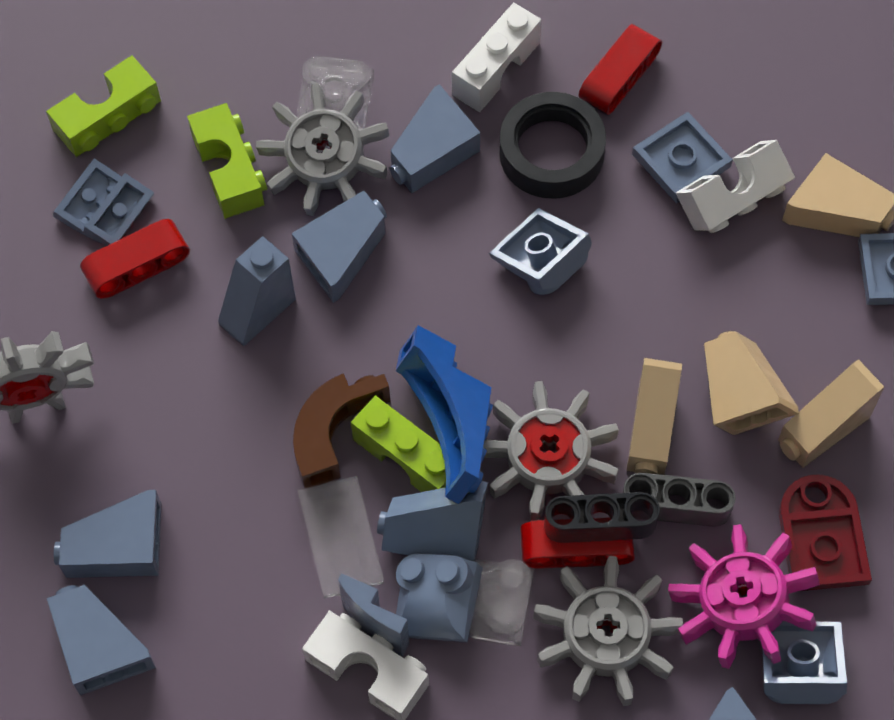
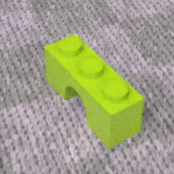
[46,55,161,157]
[187,103,267,219]
[351,395,446,492]

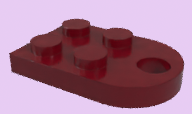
[779,474,872,592]

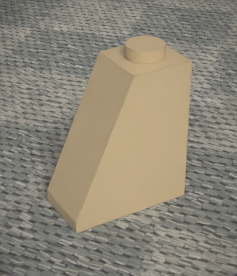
[782,153,894,237]
[704,331,799,435]
[627,358,682,475]
[778,359,884,468]

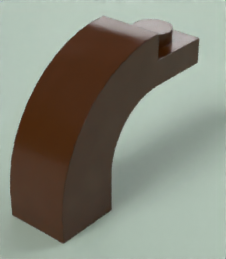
[293,373,391,490]

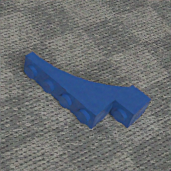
[395,325,493,504]

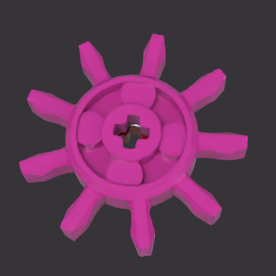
[668,524,820,669]

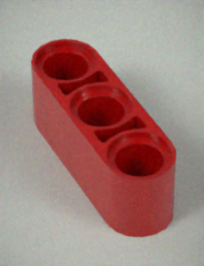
[578,24,663,115]
[80,219,190,299]
[520,517,635,569]

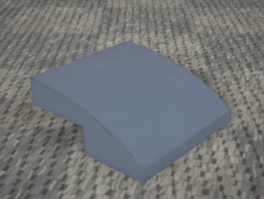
[53,158,154,246]
[338,573,409,657]

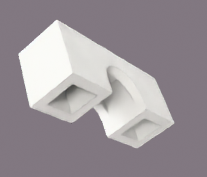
[452,2,542,112]
[676,140,795,233]
[302,610,429,720]

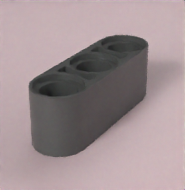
[623,473,736,527]

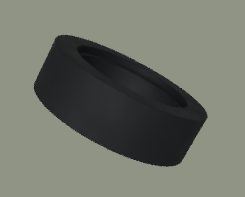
[499,92,606,199]

